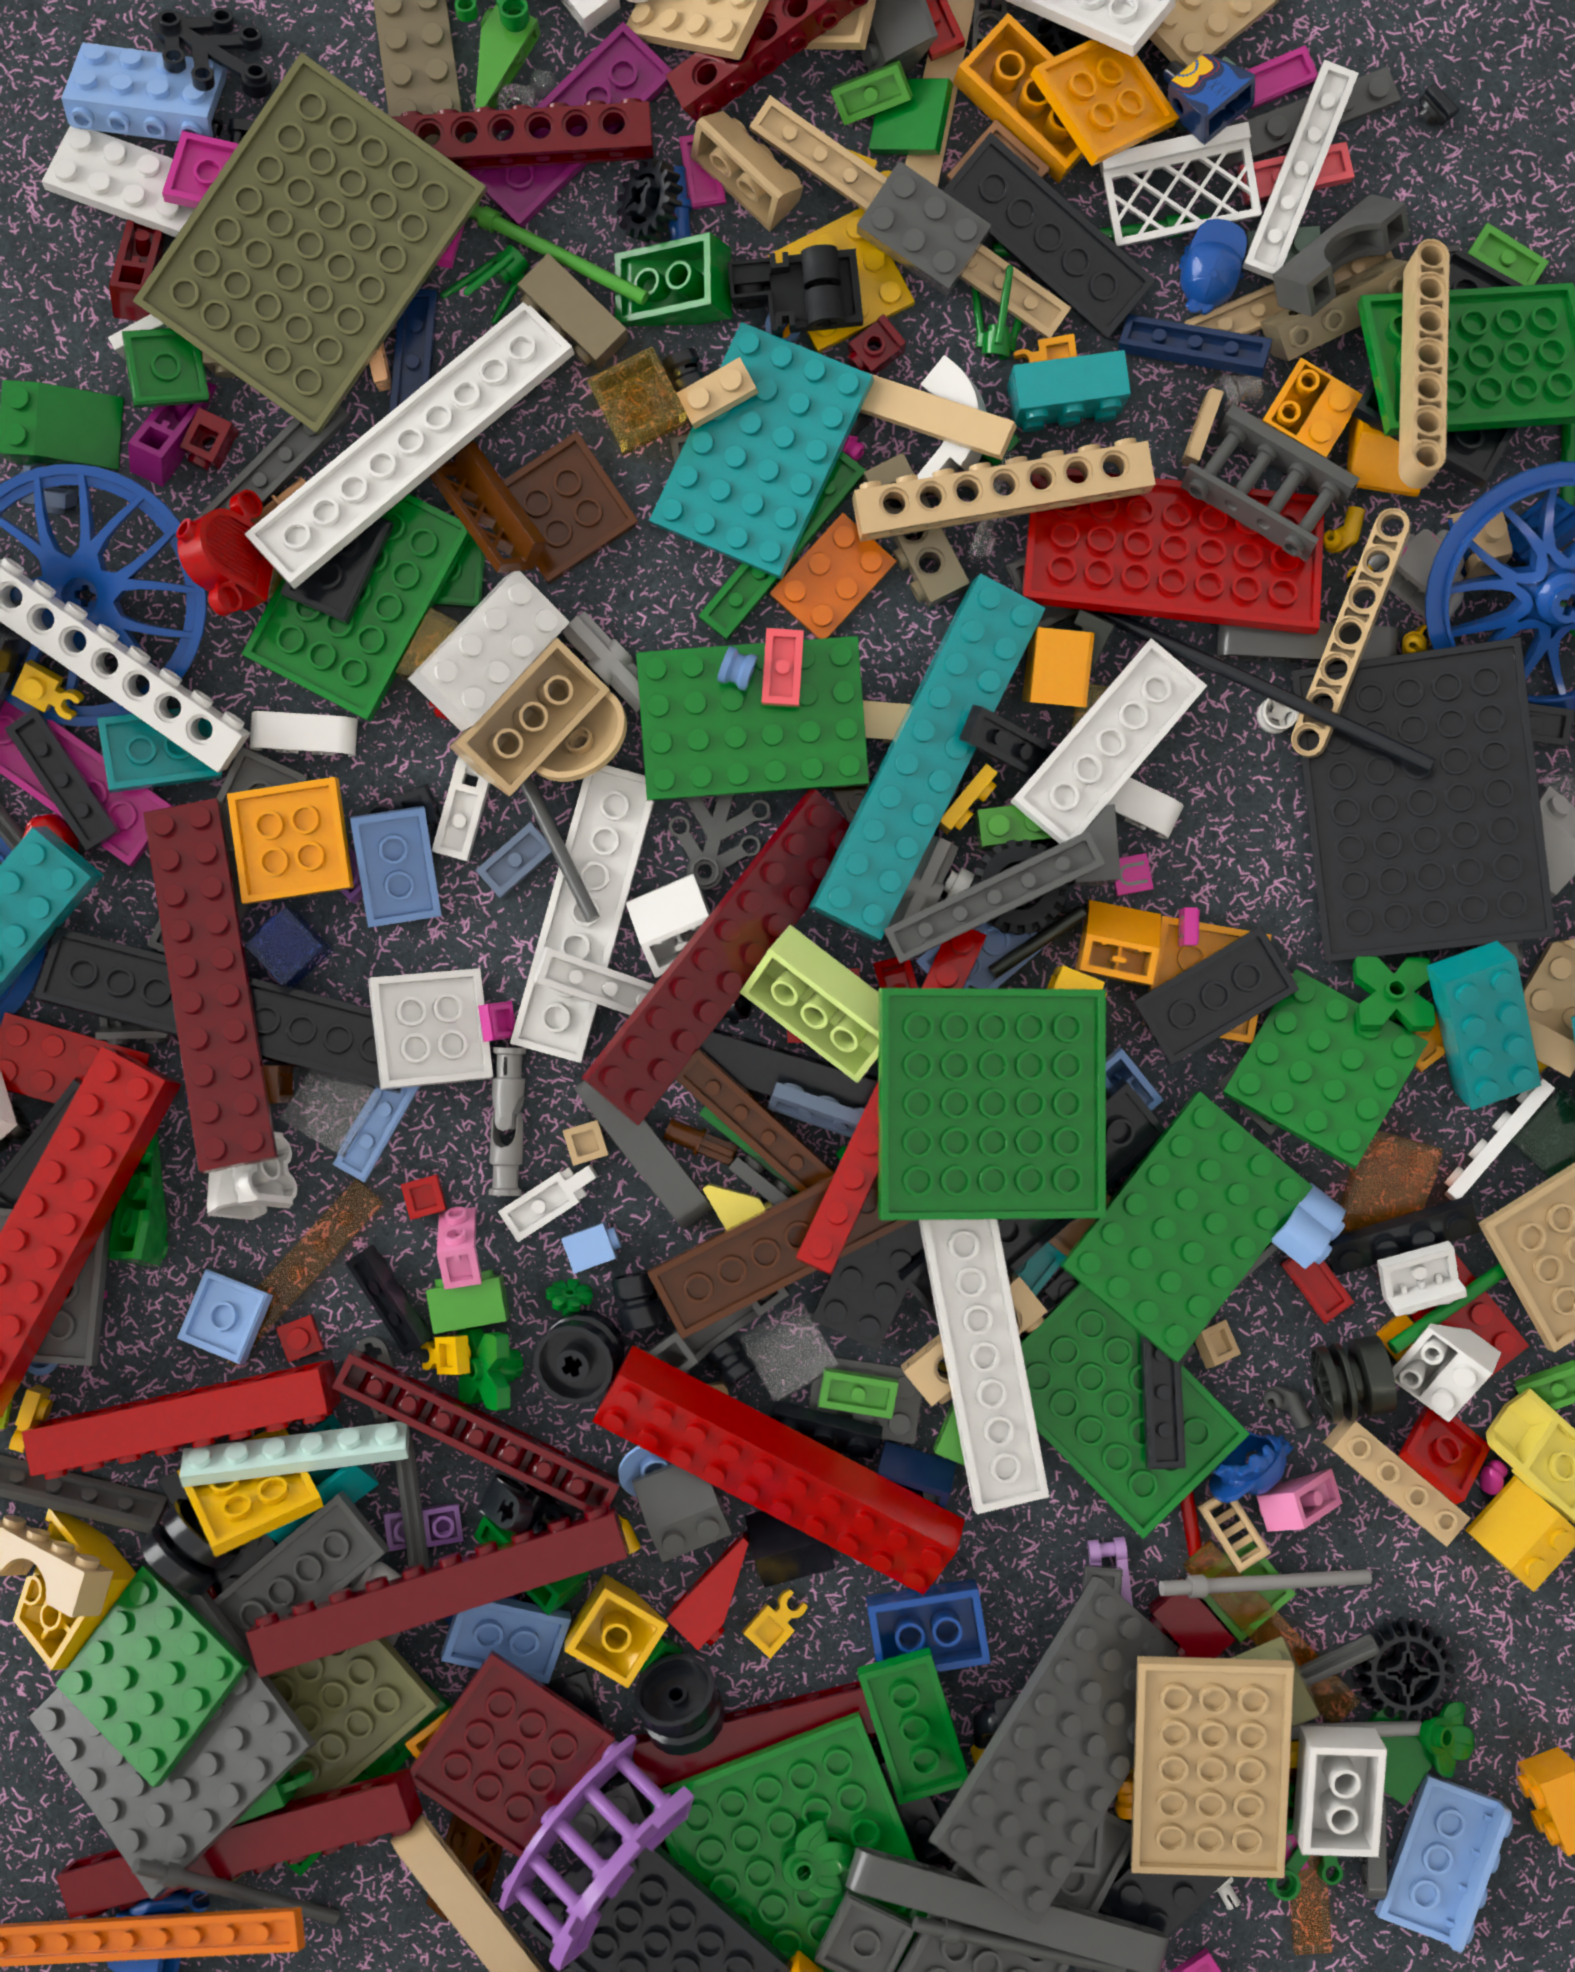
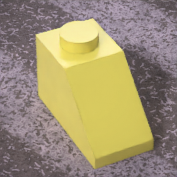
[702,1183,773,1230]

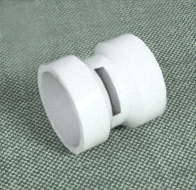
[1256,698,1299,734]

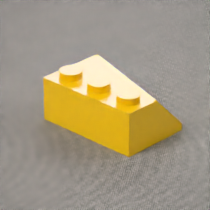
[13,1509,137,1670]

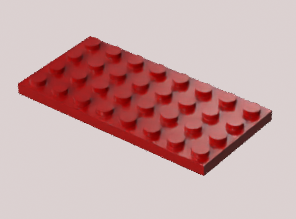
[1022,469,1324,635]

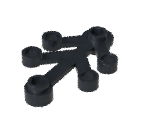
[151,8,272,98]

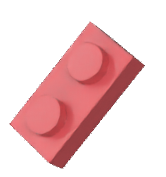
[761,628,804,707]

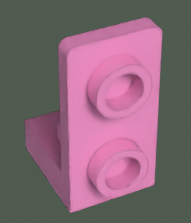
[436,1207,482,1289]

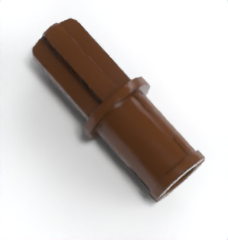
[663,1118,737,1165]

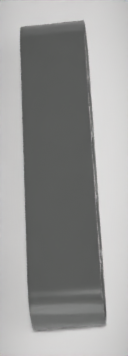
[1217,622,1398,665]
[574,1080,713,1230]

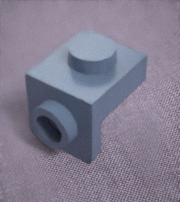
[19,463,78,514]

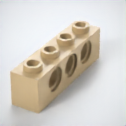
[900,1272,1048,1407]
[1323,1416,1471,1547]

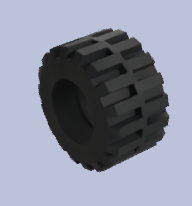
[972,839,1067,935]

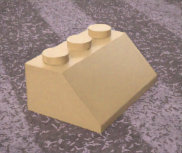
[690,111,804,232]

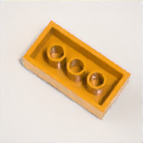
[953,13,1084,184]

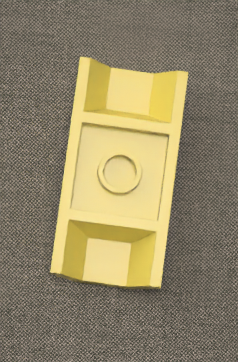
[1485,1388,1575,1525]

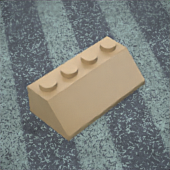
[449,637,610,796]

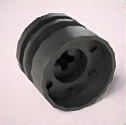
[1311,1334,1397,1424]

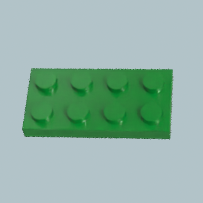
[857,1647,969,1805]

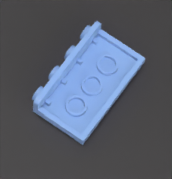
[61,42,227,142]
[1375,1773,1513,1953]

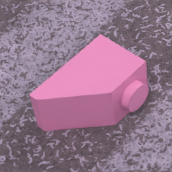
[1256,1468,1343,1532]

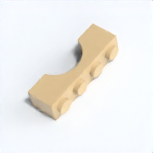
[0,1515,114,1618]

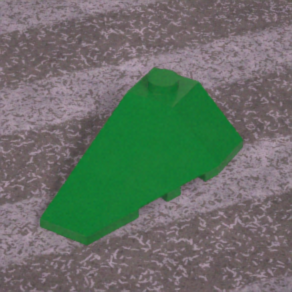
[108,1131,168,1267]

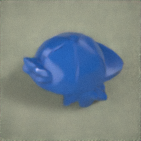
[1179,219,1247,315]
[1209,1430,1294,1503]

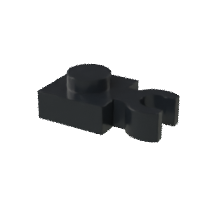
[370,784,441,824]

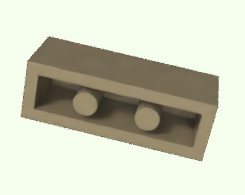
[517,253,629,370]

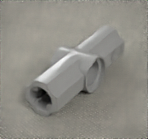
[562,611,640,714]
[884,835,959,936]

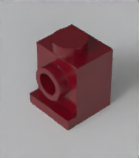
[847,314,906,375]
[180,407,240,471]

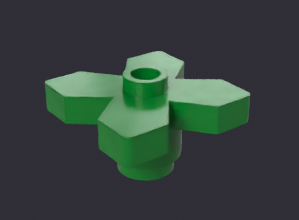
[1352,956,1435,1032]
[457,1327,523,1411]

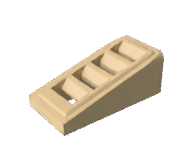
[1196,1496,1271,1573]

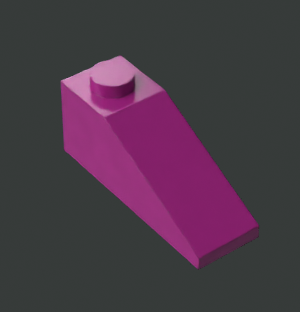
[128,382,217,487]

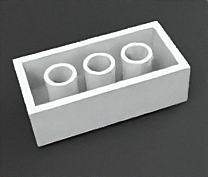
[408,571,570,732]

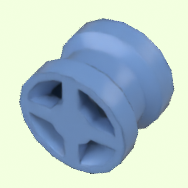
[717,646,758,691]

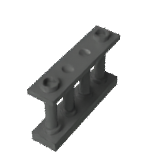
[1181,404,1360,562]

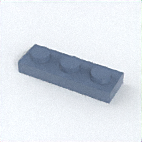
[767,1082,865,1138]

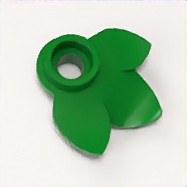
[1419,1701,1475,1778]
[782,1819,855,1899]

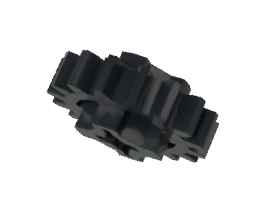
[617,158,683,243]

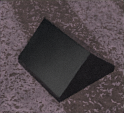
[745,1511,835,1588]

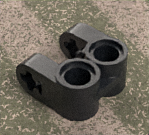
[477,1473,573,1534]

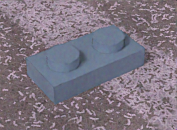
[475,822,553,899]

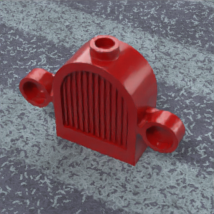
[176,489,274,616]

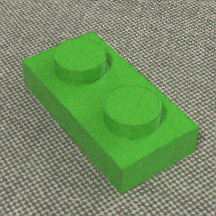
[830,60,913,126]
[1467,223,1549,286]
[1515,1360,1575,1410]
[818,1367,899,1419]

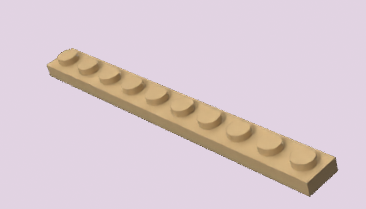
[749,95,1071,338]

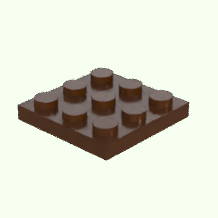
[503,431,639,585]

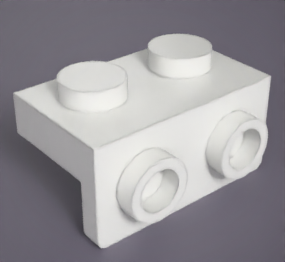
[1377,1240,1467,1316]

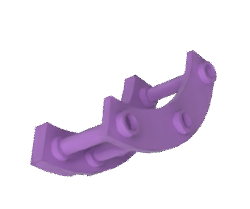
[498,1734,695,1972]

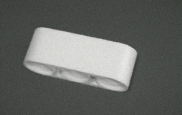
[249,711,358,757]
[1106,778,1184,839]

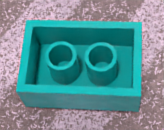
[1007,350,1131,432]

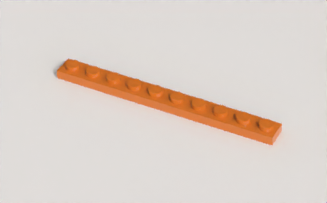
[0,1907,306,1967]

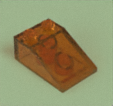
[1339,1130,1443,1235]

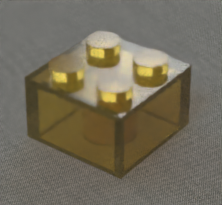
[586,346,688,456]

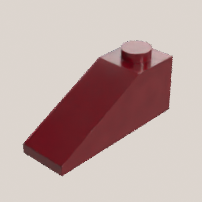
[109,219,165,321]

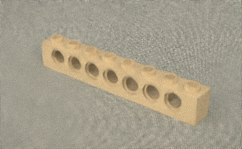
[852,438,1156,542]

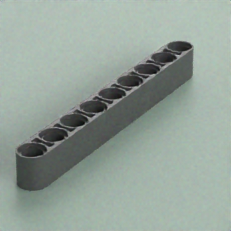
[846,1846,1170,1972]

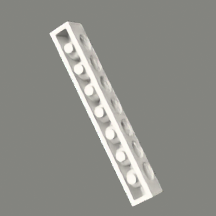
[0,557,251,772]

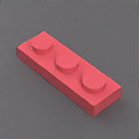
[1237,142,1355,206]

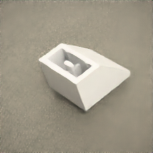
[626,873,711,978]
[1392,1324,1501,1422]

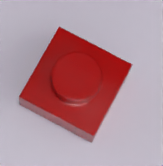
[400,1174,448,1220]
[276,1314,325,1362]

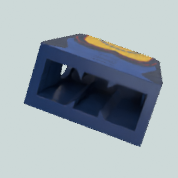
[1163,54,1255,145]

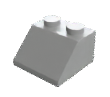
[1539,786,1575,899]

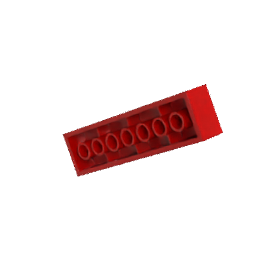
[22,1359,341,1480]

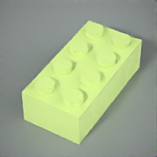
[739,925,879,1083]

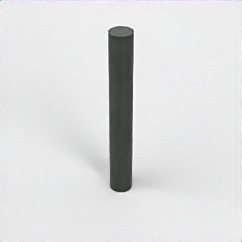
[988,905,1087,979]

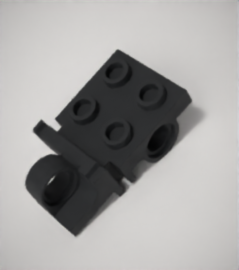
[728,244,863,338]

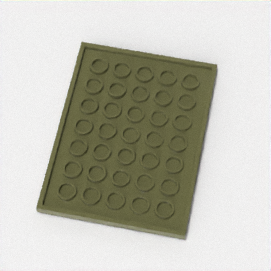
[133,52,487,435]

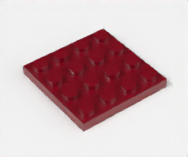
[409,1650,615,1858]

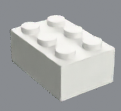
[1292,1726,1387,1857]

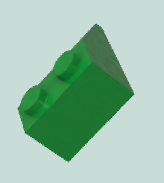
[615,232,732,326]
[0,380,124,470]

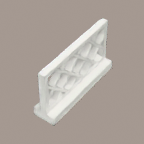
[1099,122,1262,247]

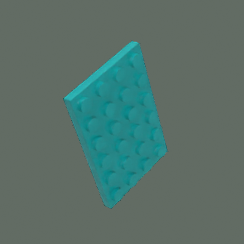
[649,322,874,580]

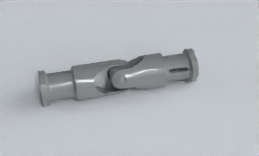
[488,1047,526,1196]

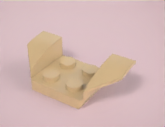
[1523,938,1575,1078]

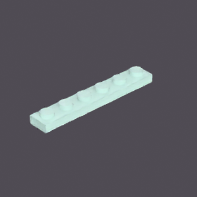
[179,1421,410,1487]

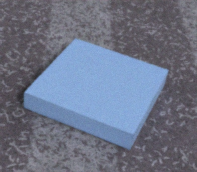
[177,1269,273,1365]

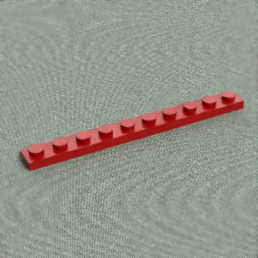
[796,929,987,1275]

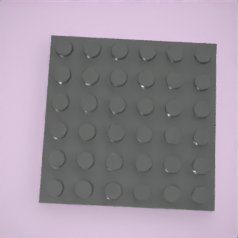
[29,1584,317,1899]

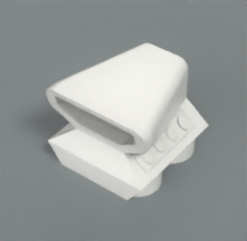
[207,1132,297,1220]

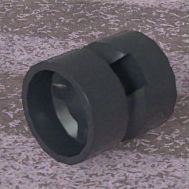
[611,1270,668,1331]

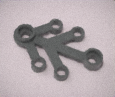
[668,795,771,890]

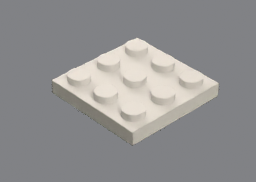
[368,968,493,1090]

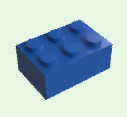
[866,1578,991,1672]

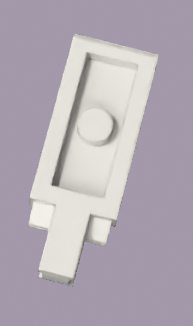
[498,1164,598,1242]

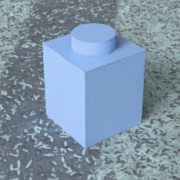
[561,1221,622,1274]

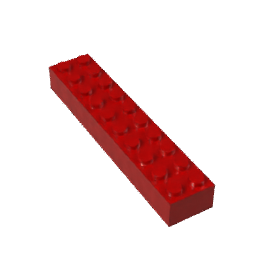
[0,1046,181,1418]
[592,1346,965,1595]

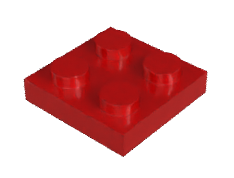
[1398,1405,1490,1505]

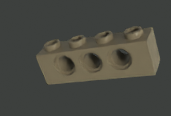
[1260,258,1408,361]
[863,452,970,609]

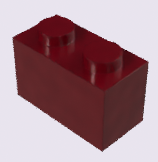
[1147,1577,1235,1658]

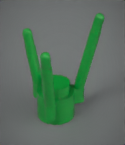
[440,245,529,324]
[971,265,1023,360]

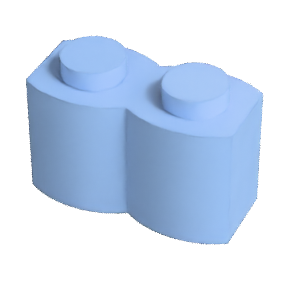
[1271,1182,1346,1269]

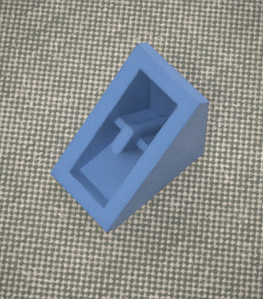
[1106,1047,1164,1111]

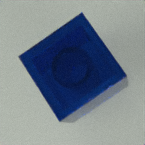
[245,907,334,988]

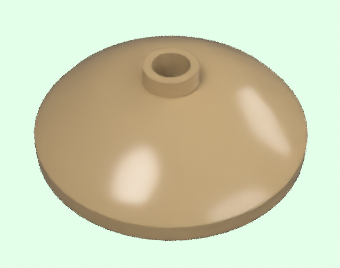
[534,691,627,782]

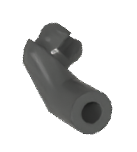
[1263,1385,1313,1429]

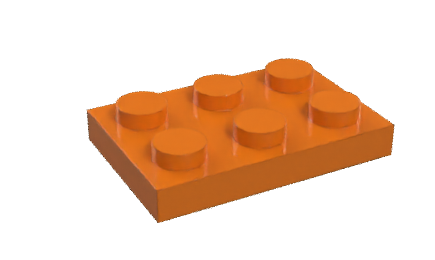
[769,513,897,639]

